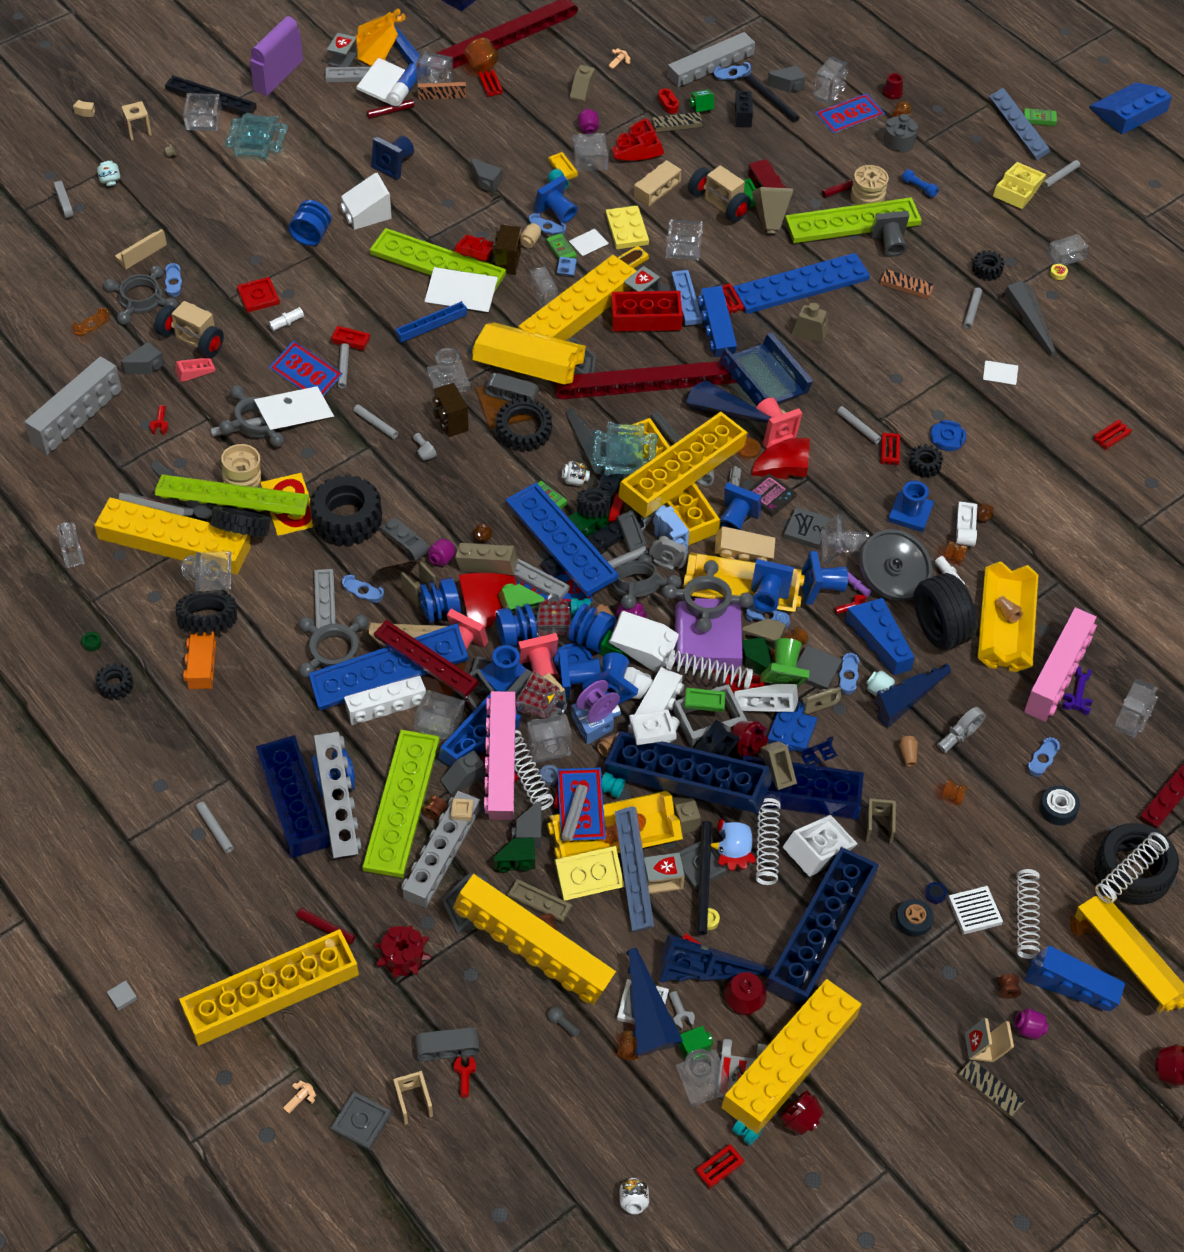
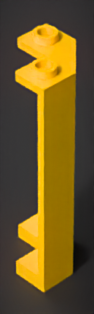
[472,323,586,384]
[683,552,805,612]
[978,561,1038,672]
[547,791,683,859]
[1075,895,1184,1013]

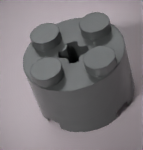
[884,114,918,152]

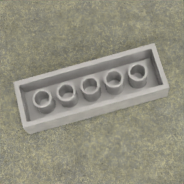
[24,356,122,455]

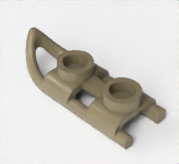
[803,686,842,715]

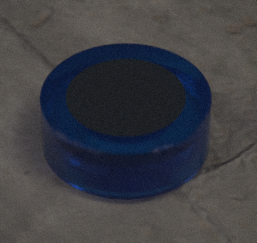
[925,882,947,904]

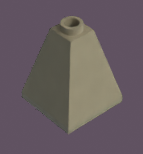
[752,187,793,234]

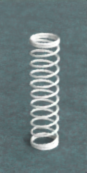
[666,649,753,689]
[515,730,554,810]
[756,798,780,885]
[1095,832,1169,903]
[1017,869,1040,959]

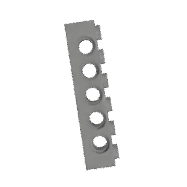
[313,731,362,859]
[401,791,480,908]

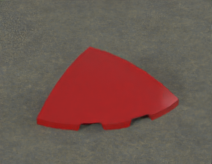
[613,118,665,160]
[752,438,810,480]
[459,573,516,629]

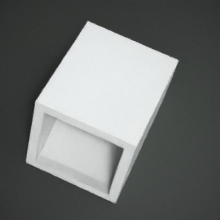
[340,173,392,230]

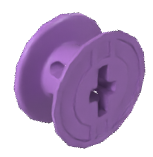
[576,680,620,722]

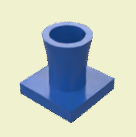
[533,175,578,224]
[888,481,934,532]
[719,482,761,530]
[801,551,848,604]
[751,559,794,612]
[480,645,526,692]
[558,649,601,699]
[582,652,638,705]

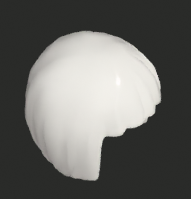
[624,667,653,699]

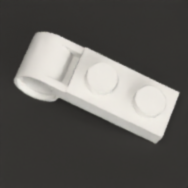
[956,502,977,547]

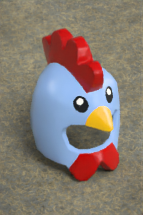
[711,819,756,871]

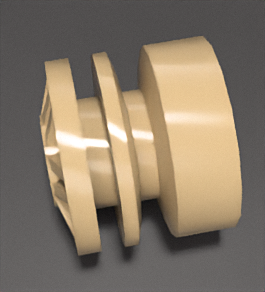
[851,165,889,205]
[221,444,261,487]

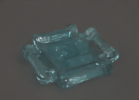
[225,113,289,159]
[591,422,658,475]

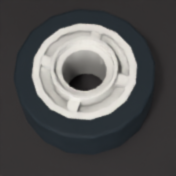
[1039,785,1080,825]

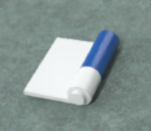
[356,58,422,106]

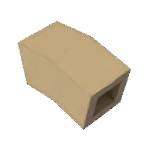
[73,100,95,117]

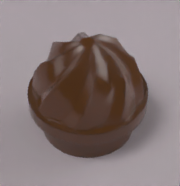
[977,503,994,522]
[474,524,492,543]

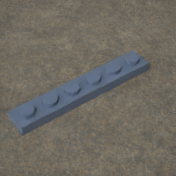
[989,88,1050,160]
[615,806,654,932]

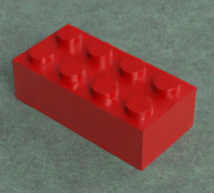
[611,291,683,331]

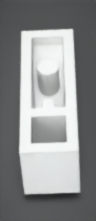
[735,684,798,712]

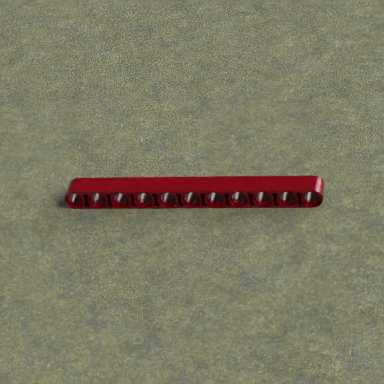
[429,0,578,74]
[554,360,744,399]

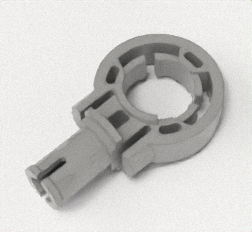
[937,707,986,753]

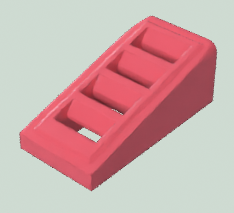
[175,358,215,382]

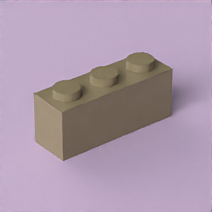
[455,543,518,575]

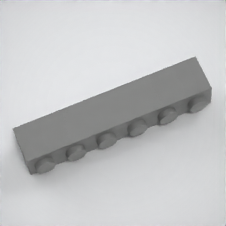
[667,32,755,87]

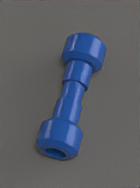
[902,169,939,198]

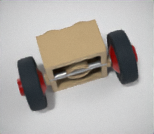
[688,165,751,222]
[154,301,224,358]

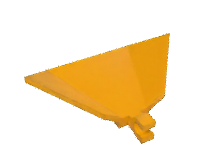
[355,9,405,67]

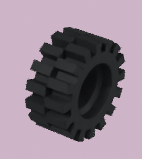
[972,250,1005,281]
[909,444,943,478]
[577,487,611,518]
[95,662,134,700]

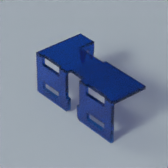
[802,736,838,768]

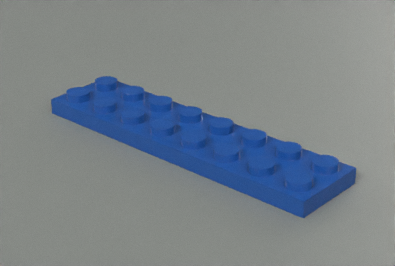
[733,253,870,314]
[505,482,619,597]
[309,623,469,710]

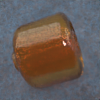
[464,37,499,73]

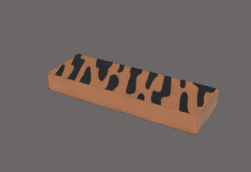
[418,82,466,100]
[880,269,934,299]

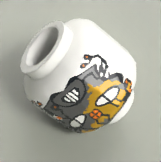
[562,461,590,486]
[619,1178,649,1214]

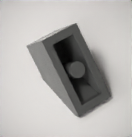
[768,65,805,93]
[472,158,503,193]
[121,342,164,374]
[440,751,485,796]
[512,802,541,848]

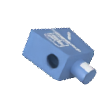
[571,704,621,744]

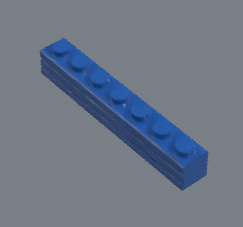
[393,27,429,76]
[395,301,467,343]

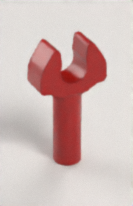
[149,405,169,435]
[834,595,867,614]
[454,1056,476,1098]

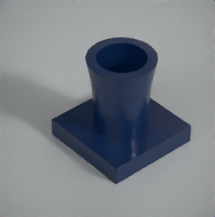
[371,136,414,180]

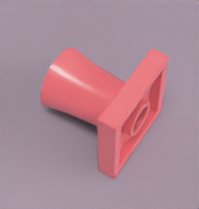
[756,397,803,448]
[447,609,488,650]
[518,633,560,682]

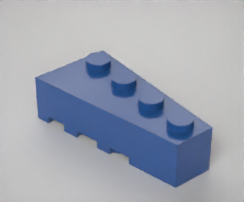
[698,286,737,357]
[845,598,915,675]
[439,694,521,767]
[1025,945,1125,1012]

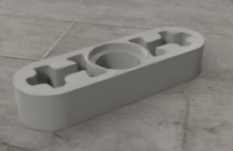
[53,180,74,219]

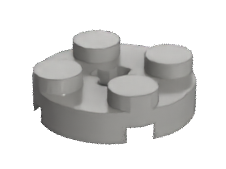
[649,536,687,570]

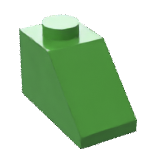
[498,583,545,614]

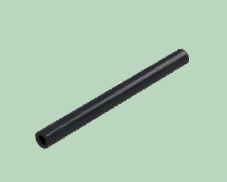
[735,64,800,122]
[697,821,712,935]

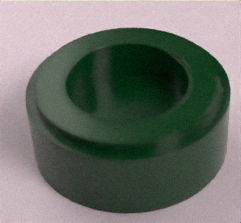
[81,632,102,652]

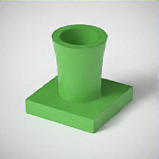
[760,638,810,688]

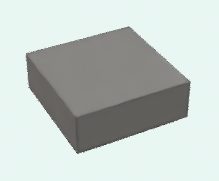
[107,981,137,1011]

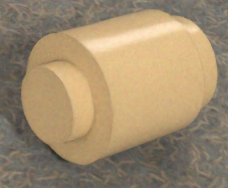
[521,223,541,248]

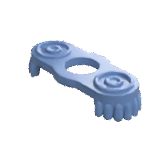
[714,62,751,80]
[529,213,566,235]
[165,263,182,297]
[342,575,384,603]
[745,605,790,629]
[839,653,860,695]
[1028,737,1060,777]

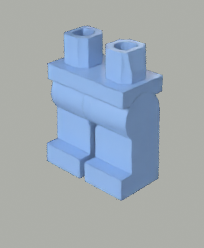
[652,505,689,555]

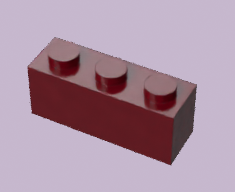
[748,159,787,189]

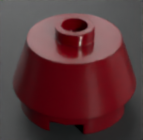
[732,721,768,760]
[724,972,767,1015]
[1155,1043,1184,1088]
[780,1090,824,1135]

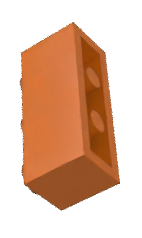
[183,631,217,689]

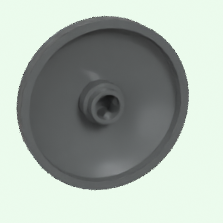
[859,529,932,601]

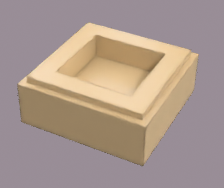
[451,798,474,821]

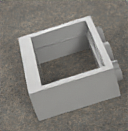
[673,684,747,749]

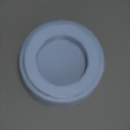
[539,765,558,786]

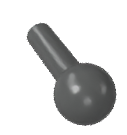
[547,1006,580,1037]

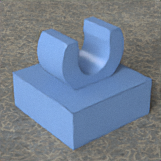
[557,257,577,277]

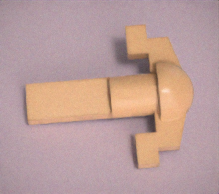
[608,48,631,70]
[283,1081,316,1114]

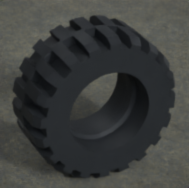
[310,475,382,546]

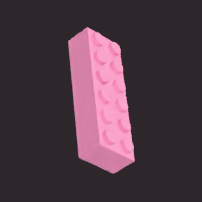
[1024,607,1097,722]
[484,691,516,820]

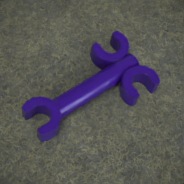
[1062,667,1093,715]

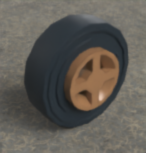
[896,899,934,936]

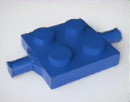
[768,702,817,753]

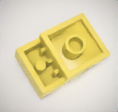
[993,162,1046,209]

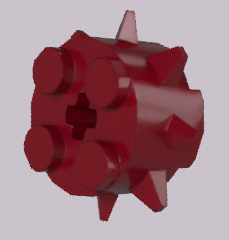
[375,925,432,977]

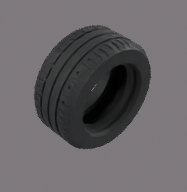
[914,573,977,650]
[1095,823,1179,905]

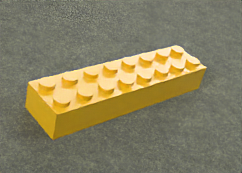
[518,255,636,341]
[618,412,748,518]
[617,418,720,545]
[94,497,251,575]
[453,874,616,1005]
[179,929,359,1046]
[721,979,862,1135]

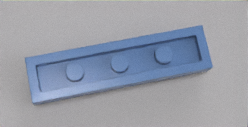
[671,270,702,326]

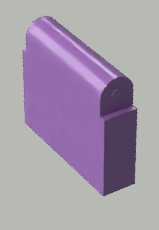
[250,16,303,96]
[675,598,742,671]

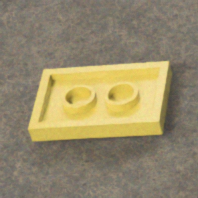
[605,205,649,249]
[554,846,624,901]

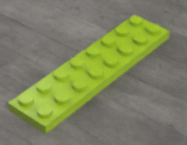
[785,197,922,243]
[370,228,506,292]
[155,474,309,516]
[363,730,440,878]

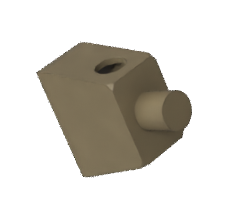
[792,303,828,343]

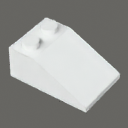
[609,611,679,672]
[783,815,858,877]

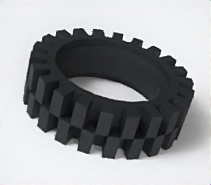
[496,397,552,452]
[210,506,271,536]
[176,590,237,635]

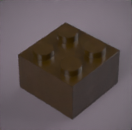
[493,225,521,275]
[432,382,469,437]

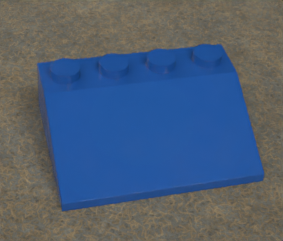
[1089,82,1172,135]

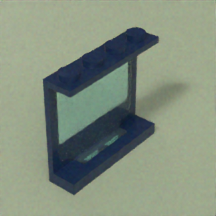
[719,333,813,406]

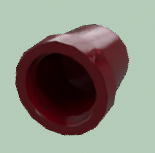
[883,73,903,100]

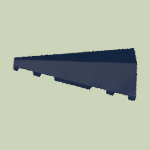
[686,380,772,423]
[875,663,951,729]
[658,934,771,982]
[626,948,683,1056]

